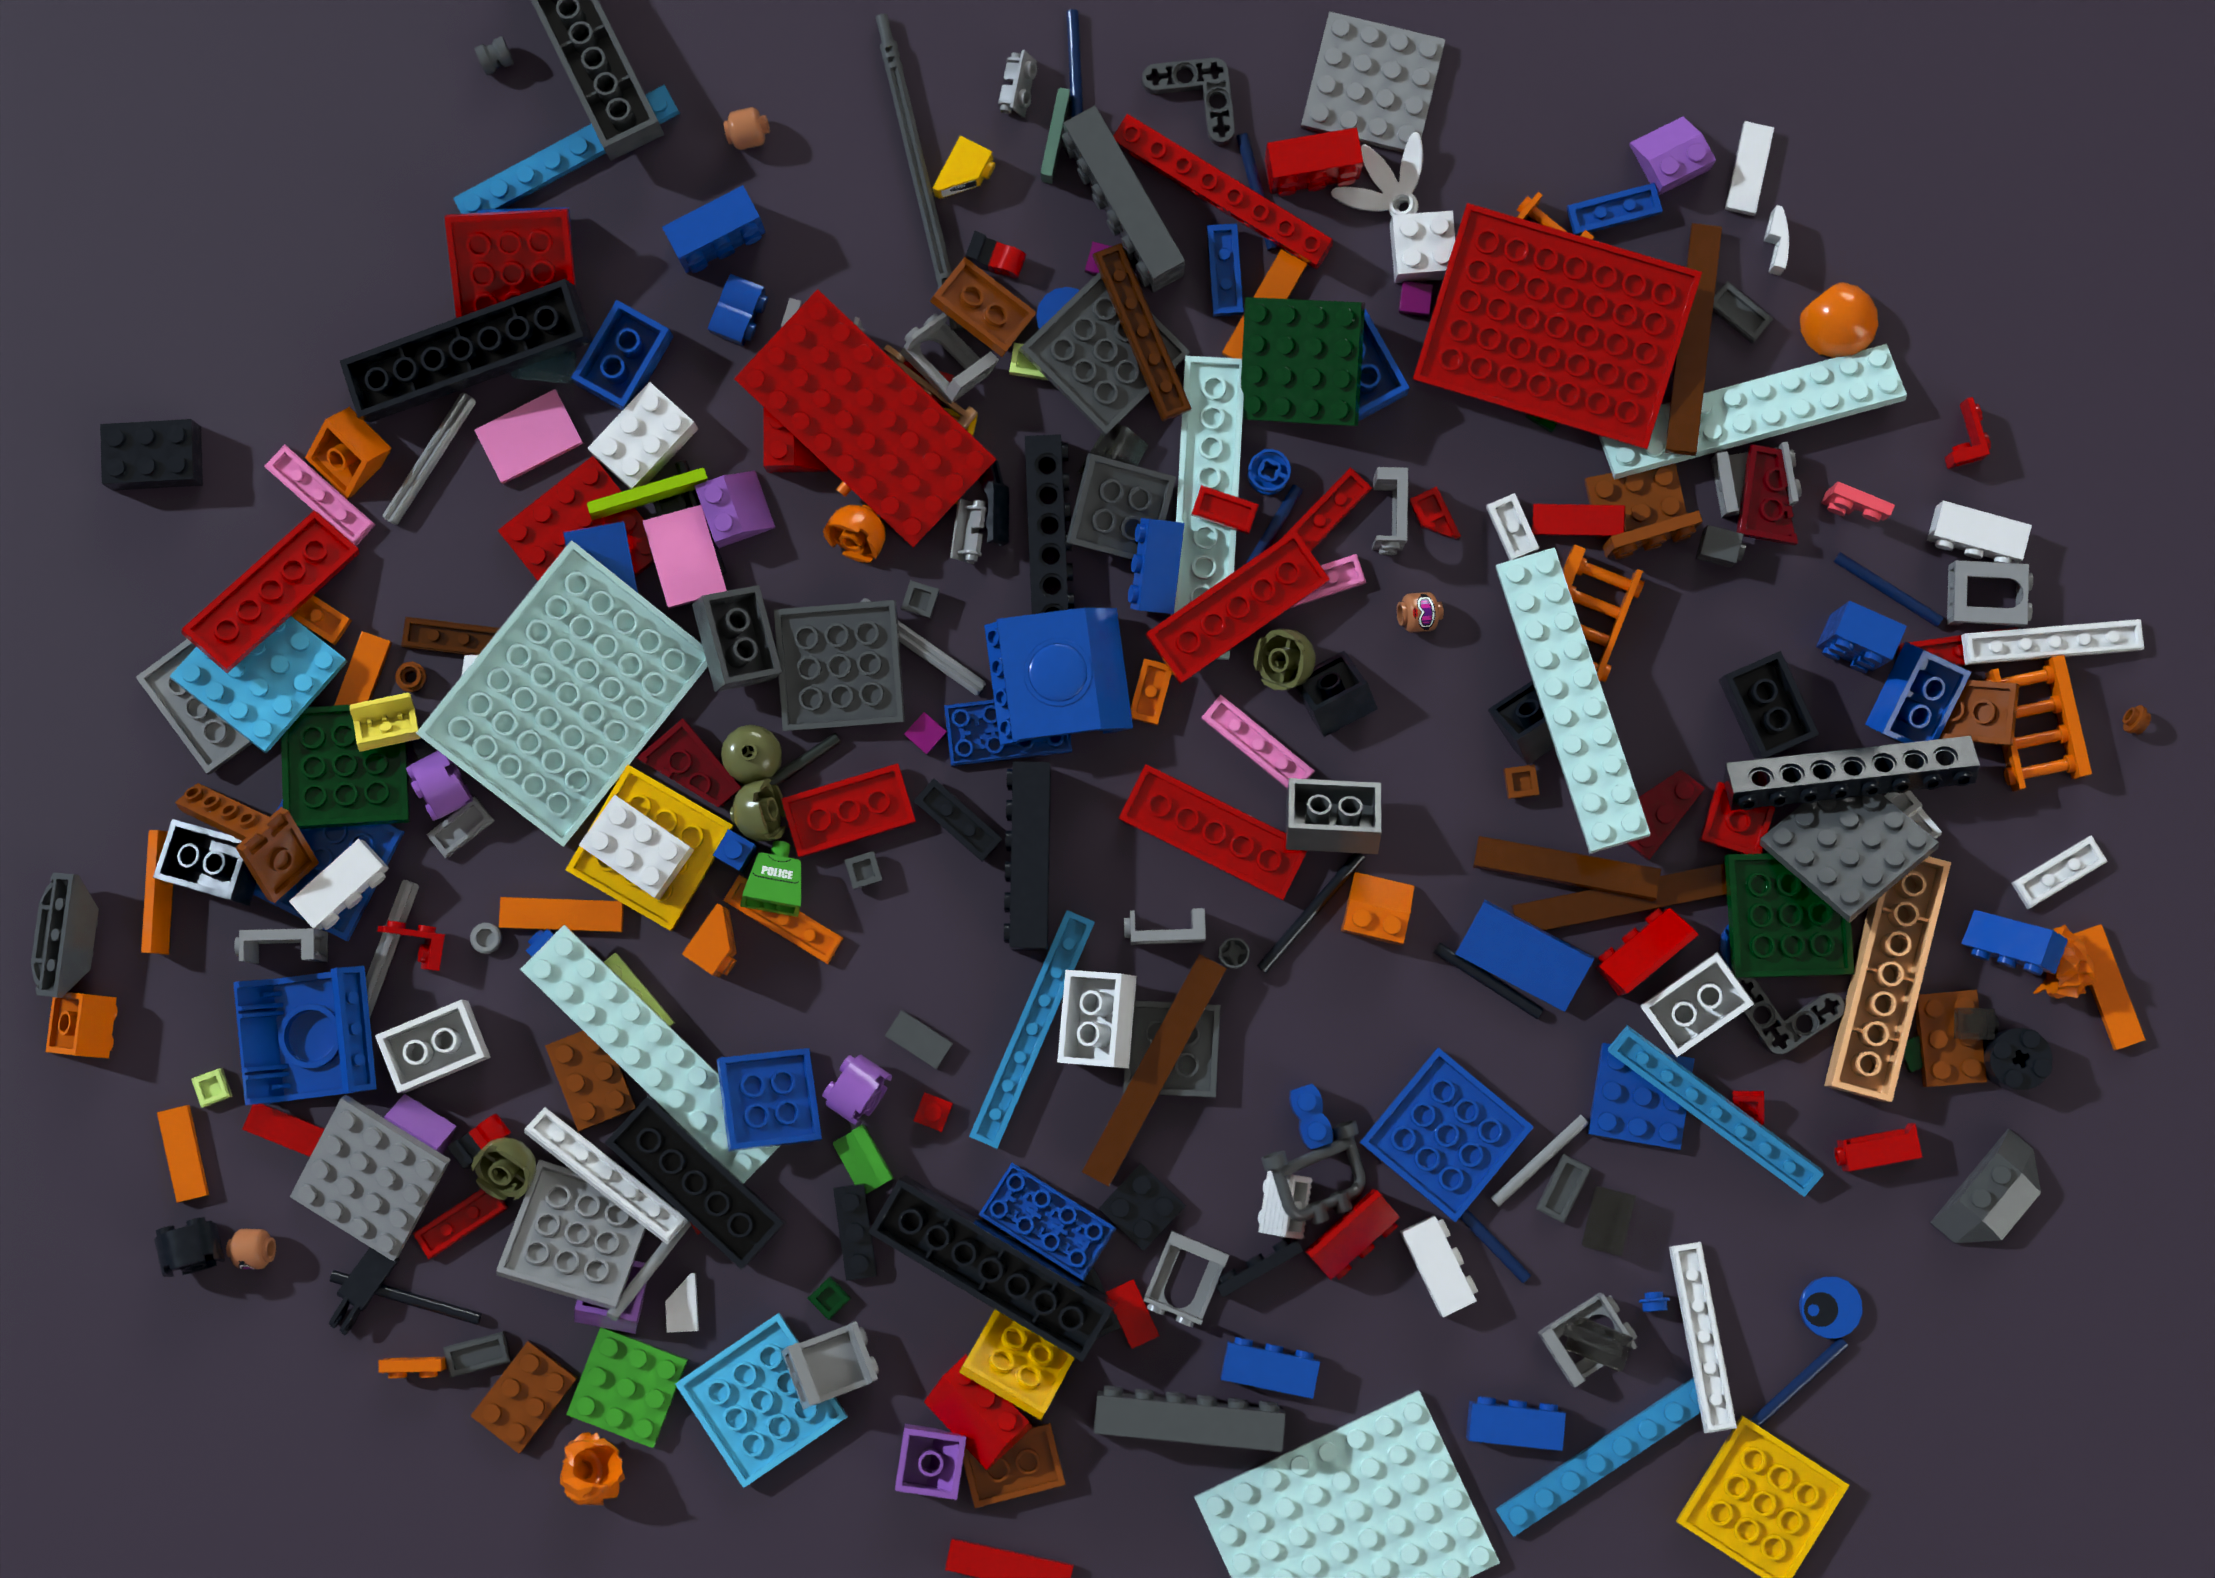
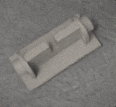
[998,50,1037,118]
[950,498,988,564]

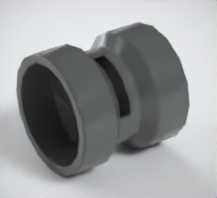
[474,36,514,76]
[1218,938,1250,969]

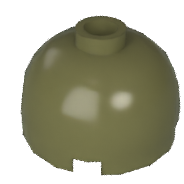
[1254,629,1316,690]
[721,724,782,785]
[730,779,786,841]
[471,1137,536,1200]

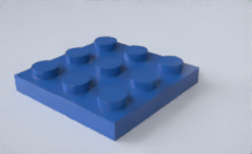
[1587,1043,1695,1150]
[717,1048,822,1152]

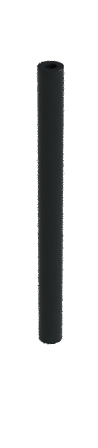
[1257,853,1365,974]
[330,1270,482,1325]

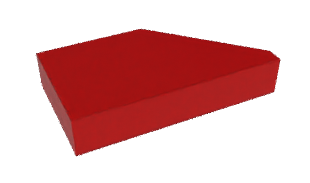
[1409,486,1461,540]

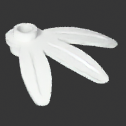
[1331,132,1423,216]

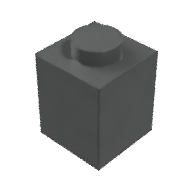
[1696,525,1746,568]

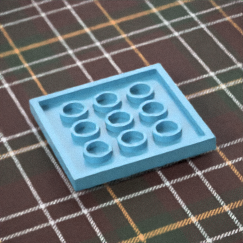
[170,616,347,754]
[675,1313,848,1488]

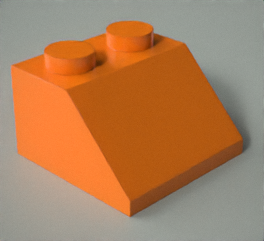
[305,407,392,499]
[1341,872,1414,946]
[682,903,737,978]
[45,992,118,1059]

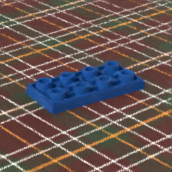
[563,521,638,593]
[944,700,1072,767]
[1455,900,1594,1012]
[978,1163,1116,1281]

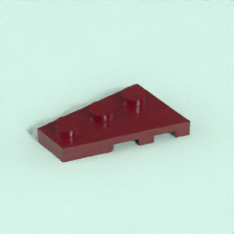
[1737,444,1798,546]
[636,718,742,808]
[1625,769,1705,861]

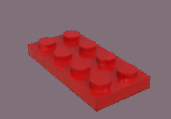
[781,763,916,858]

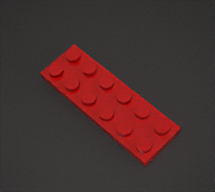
[181,510,359,673]
[1145,530,1330,684]
[1118,764,1307,901]

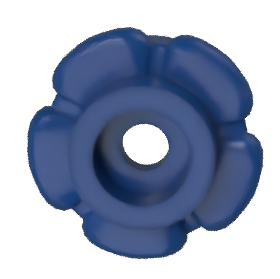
[1639,1292,1670,1312]

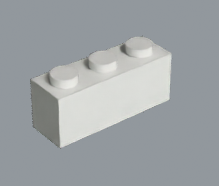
[1927,500,2032,563]
[289,839,389,930]
[1400,1215,1478,1317]

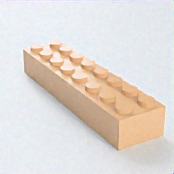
[1824,856,1951,1102]

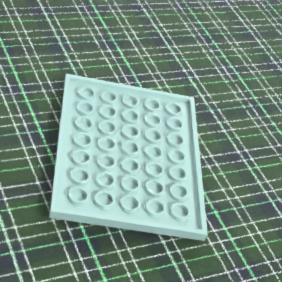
[416,540,708,847]
[1194,1390,1500,1578]

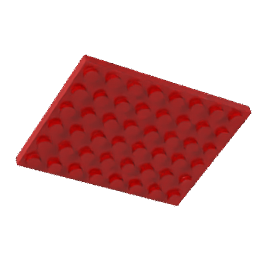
[1413,203,1702,450]

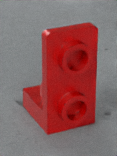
[1944,397,1991,469]
[377,921,445,971]

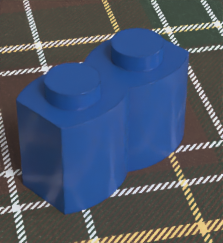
[708,274,768,346]
[1289,1084,1333,1150]

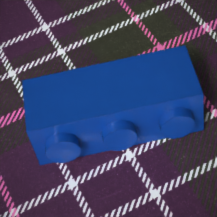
[1128,518,1185,614]
[1961,910,2068,976]
[1220,1337,1320,1399]
[1466,1396,1566,1451]

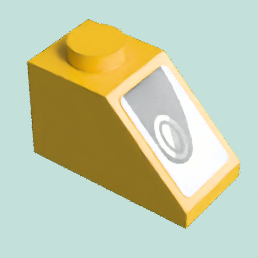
[933,136,996,199]

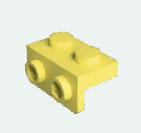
[349,693,420,752]

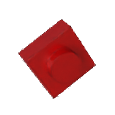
[1733,1091,1764,1124]
[913,1092,954,1132]

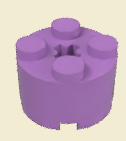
[406,750,473,821]
[822,1054,892,1127]

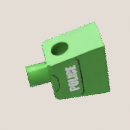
[740,841,801,917]

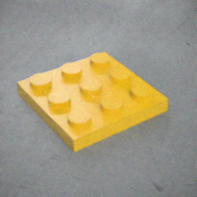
[959,1310,1075,1420]

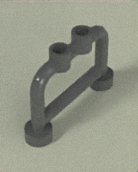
[1261,1120,1366,1224]

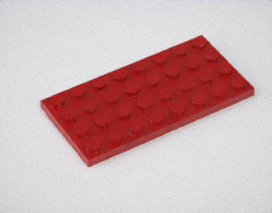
[734,289,997,547]

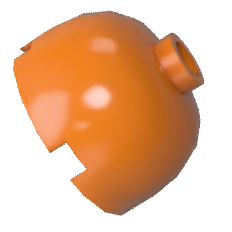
[823,505,885,563]

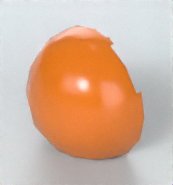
[1800,282,1879,358]

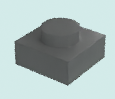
[901,580,940,620]
[844,851,883,890]

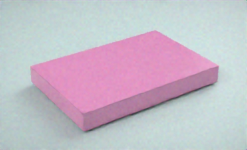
[474,389,584,484]
[643,505,727,609]

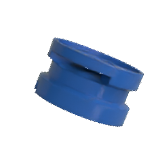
[1247,449,1291,495]

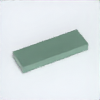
[1040,87,1070,184]

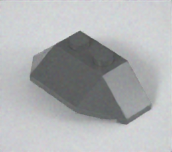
[31,873,99,998]
[1930,1129,2041,1243]

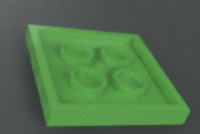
[566,1327,688,1448]

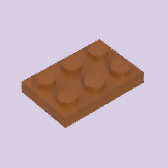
[930,257,1037,357]
[1584,463,1687,538]
[1602,510,1703,560]
[1939,680,2020,746]
[1915,990,1987,1087]
[545,1030,637,1132]
[470,1340,578,1454]
[963,1423,1066,1508]

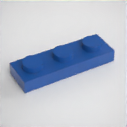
[1566,182,1663,236]
[1207,223,1244,317]

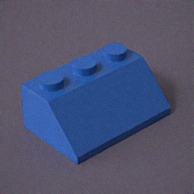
[1865,642,1972,743]

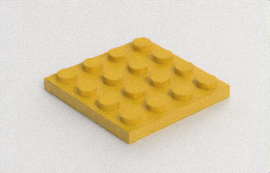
[565,764,734,931]
[1676,1415,1850,1578]

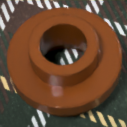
[395,662,427,692]
[2122,705,2151,735]

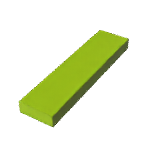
[587,468,708,520]

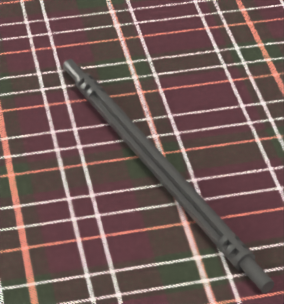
[876,14,963,331]

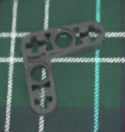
[1142,57,1235,146]
[1737,978,1845,1054]

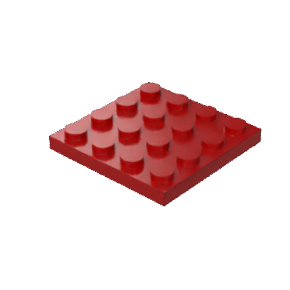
[444,208,576,318]
[498,456,654,581]

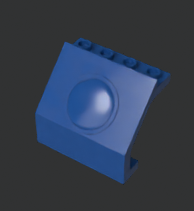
[984,608,1133,745]
[233,966,377,1106]

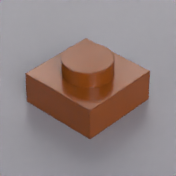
[1503,764,1539,800]

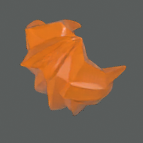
[2033,924,2096,999]
[560,1432,625,1505]

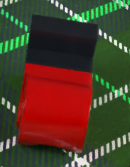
[965,231,1027,278]
[447,1113,511,1169]

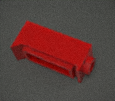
[1834,1123,1922,1171]

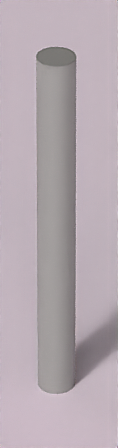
[1491,1115,1589,1207]
[606,1221,691,1321]

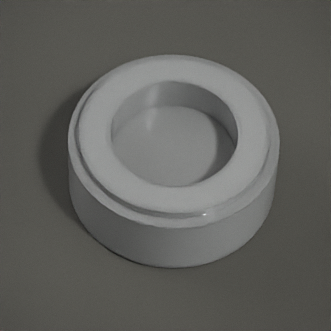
[470,923,503,954]

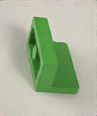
[833,1125,894,1194]

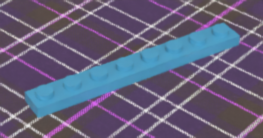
[453,85,680,214]
[969,910,1095,1149]
[1608,1025,1824,1197]
[1495,1377,1700,1537]

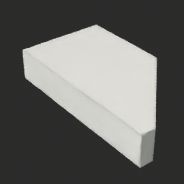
[665,1273,699,1333]

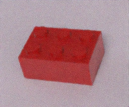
[1265,127,1364,196]

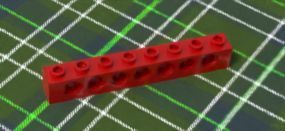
[1113,113,1333,270]

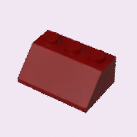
[763,408,828,472]
[1595,908,1699,996]
[1304,1189,1400,1280]
[924,1354,1032,1471]

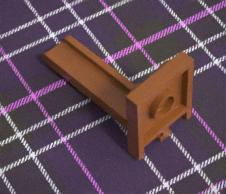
[175,783,319,903]

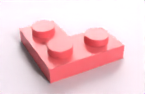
[1821,481,1895,522]

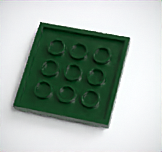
[1241,297,1365,426]
[281,705,410,829]
[1725,853,1854,978]

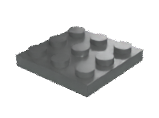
[1066,454,1176,560]
[1123,1000,1220,1098]

